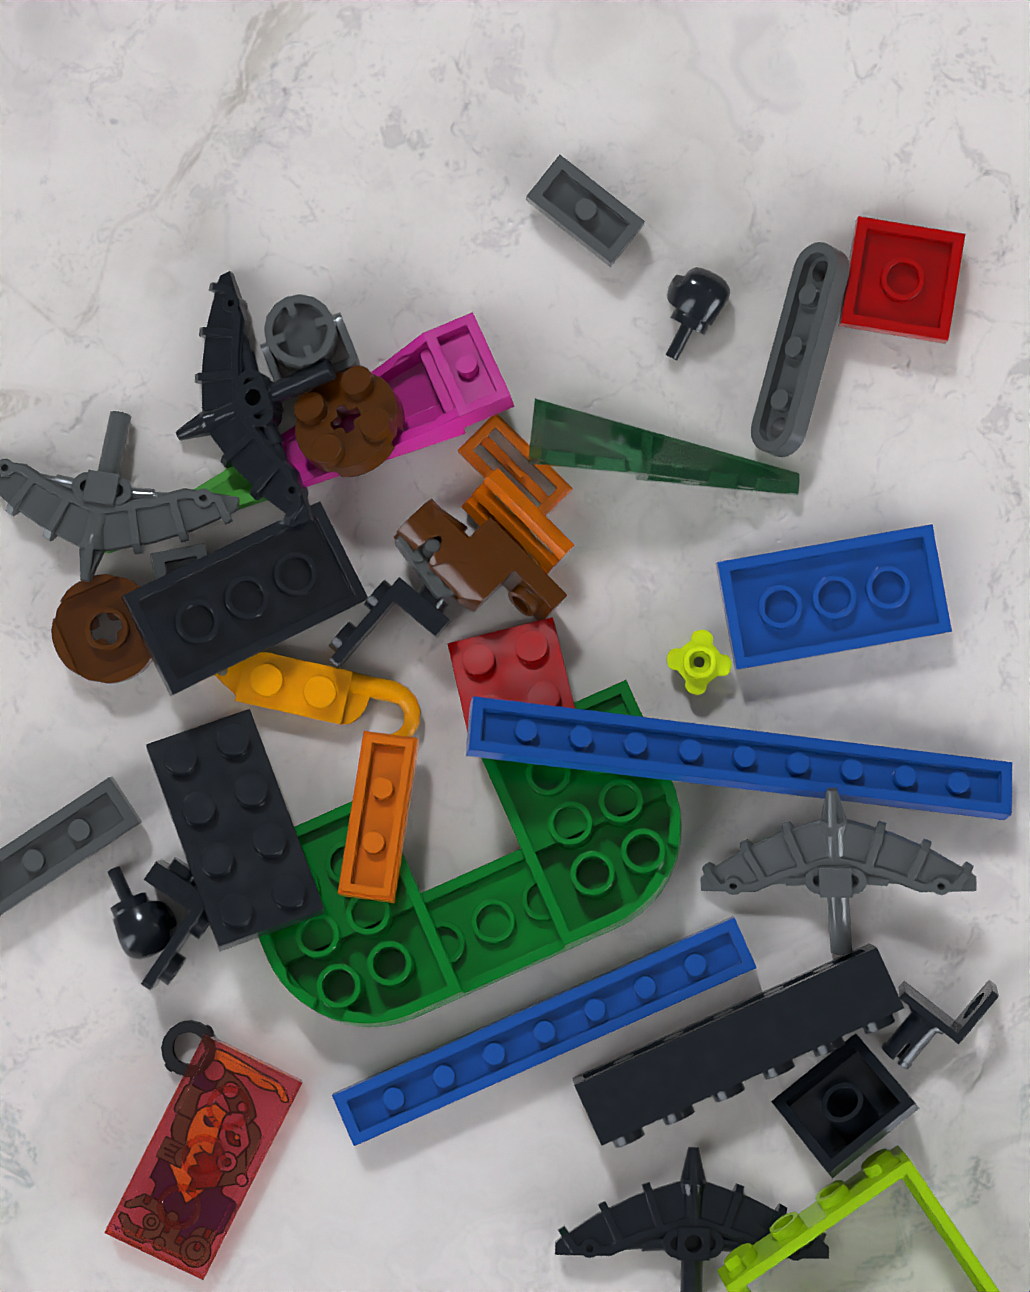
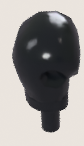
[665,267,730,361]
[108,866,177,960]

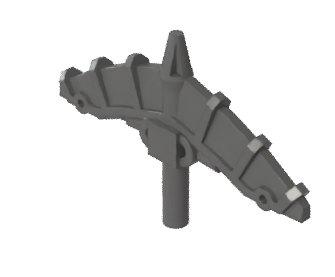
[0,411,240,582]
[700,787,977,955]

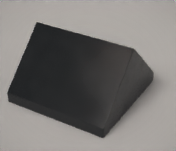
[771,1033,919,1179]

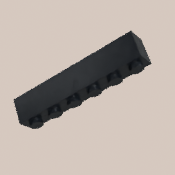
[573,943,904,1148]

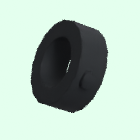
[161,1020,216,1076]

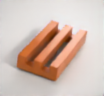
[457,414,573,516]
[461,468,575,574]

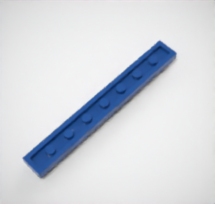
[332,916,757,1146]

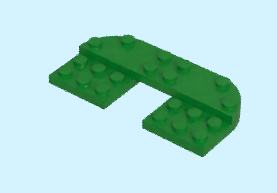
[259,680,682,1027]

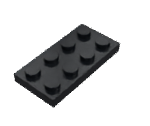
[121,501,368,697]
[146,709,325,952]

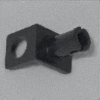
[881,980,999,1069]

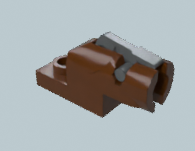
[393,499,568,621]

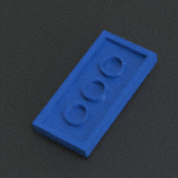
[716,524,952,670]

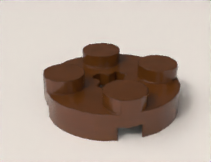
[294,365,405,477]
[51,574,152,684]

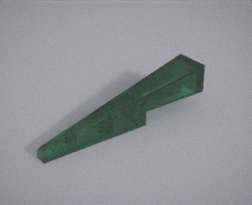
[528,398,800,496]

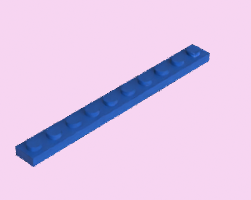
[465,696,1013,820]

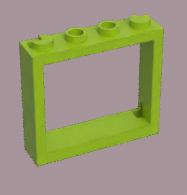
[717,1145,1000,1292]

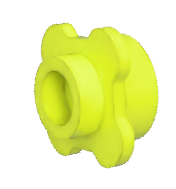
[666,630,732,695]

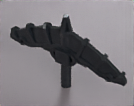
[176,271,336,527]
[555,1147,829,1292]

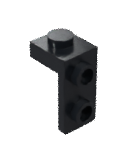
[328,577,451,669]
[141,857,210,990]

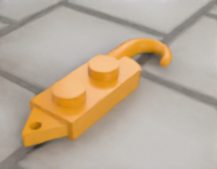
[214,651,421,737]

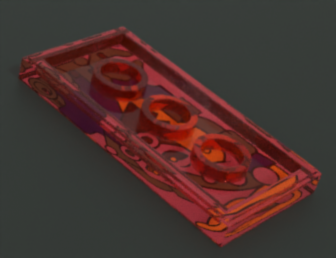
[104,1033,302,1280]

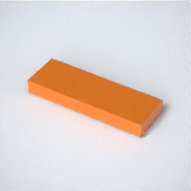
[338,731,420,903]

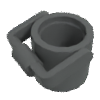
[260,294,360,397]

